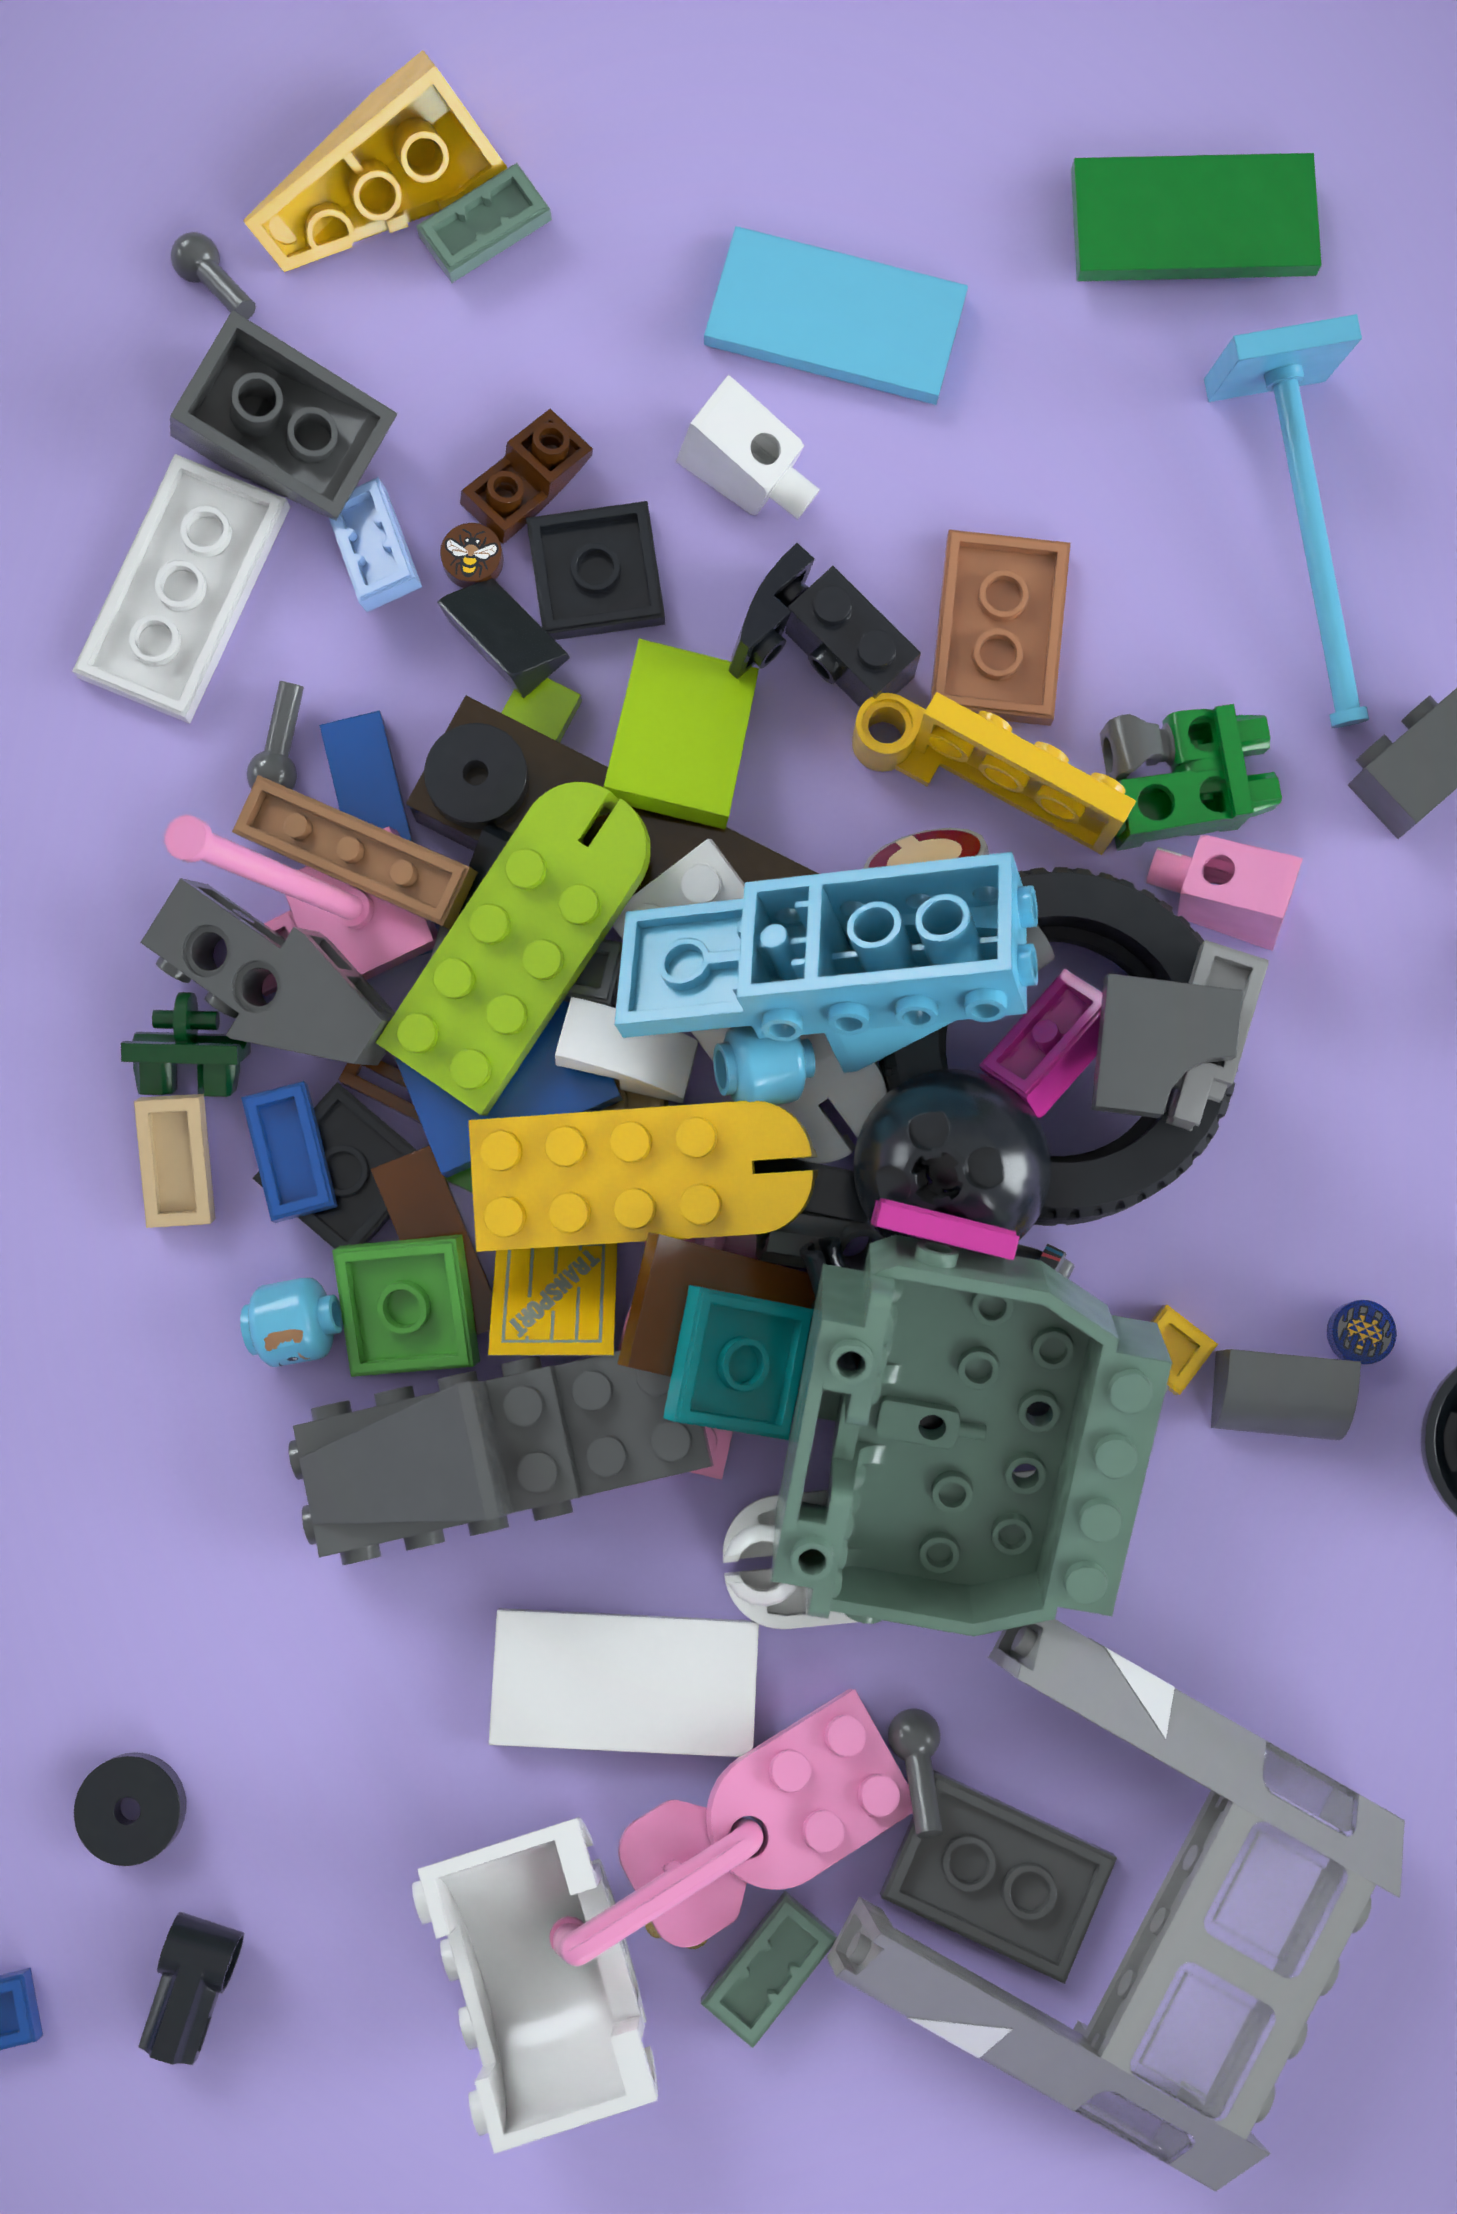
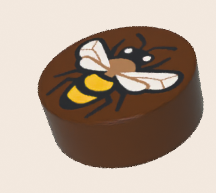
[440,523,504,588]

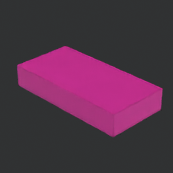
[870,1198,1020,1260]

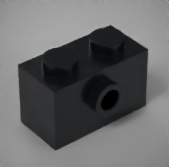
[785,566,921,707]

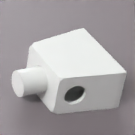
[676,375,820,520]

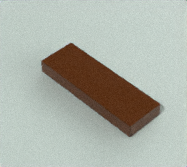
[371,1145,493,1335]

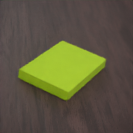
[604,639,759,829]

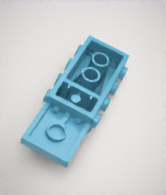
[614,852,1038,1073]

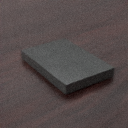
[880,1770,1117,1984]

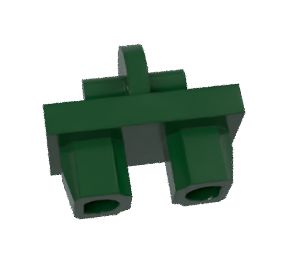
[121,992,251,1097]

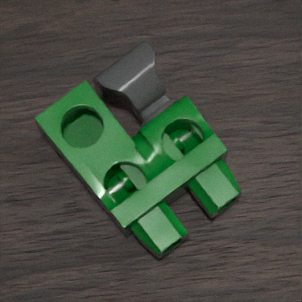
[1100,704,1282,851]

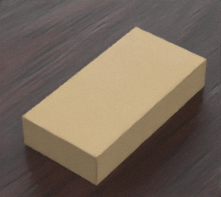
[134,1094,216,1228]

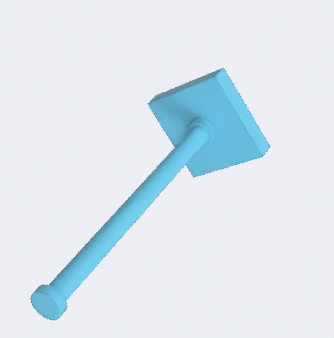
[1204,314,1369,728]

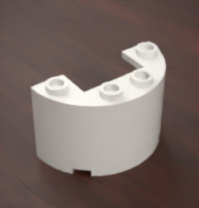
[412,1817,658,2154]

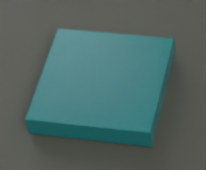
[663,1285,814,1440]

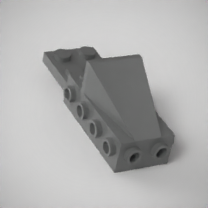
[289,1351,714,1565]

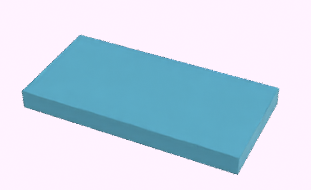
[704,226,968,405]

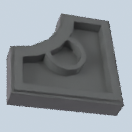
[1091,973,1243,1118]

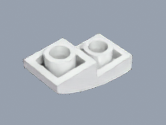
[555,997,698,1104]

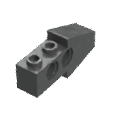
[140,878,395,1065]

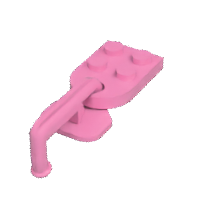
[550,1689,913,1966]

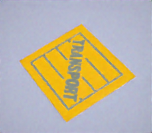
[488,1243,617,1356]

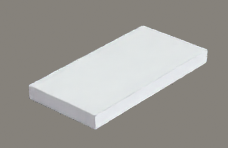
[72,454,290,724]
[489,1608,759,1757]

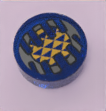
[1327,1300,1397,1365]

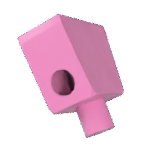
[1146,835,1303,951]

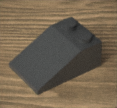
[170,310,398,521]

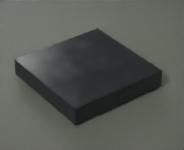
[526,501,666,640]
[252,1082,417,1249]

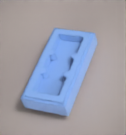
[329,477,422,612]

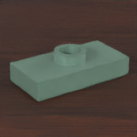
[416,163,552,283]
[701,1891,837,2048]

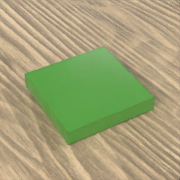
[332,1234,480,1377]

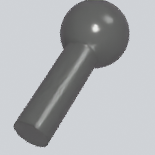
[171,232,256,319]
[247,681,304,790]
[888,1708,943,1838]

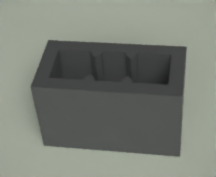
[1211,1349,1361,1440]

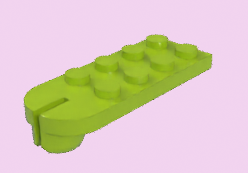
[376,782,651,1116]

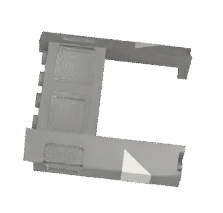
[827,1619,1405,2191]

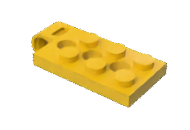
[852,692,1136,855]

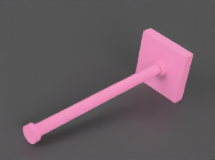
[165,815,438,980]

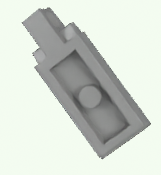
[1166,940,1269,1131]

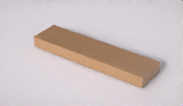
[232,775,478,930]

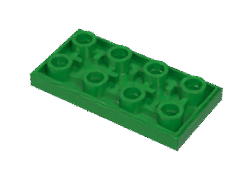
[1071,153,1322,281]

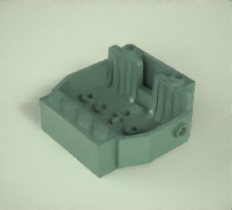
[771,1235,1172,1636]

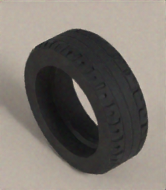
[879,867,1238,1226]

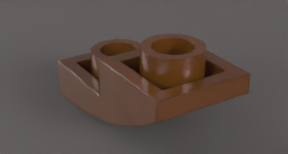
[460,409,593,544]

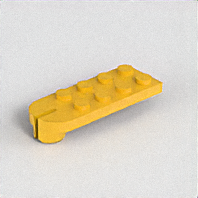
[468,1101,819,1252]

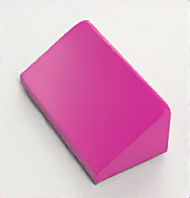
[979,969,1103,1118]

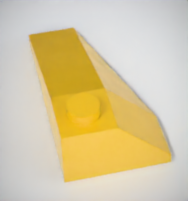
[243,50,508,272]

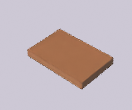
[930,530,1070,726]

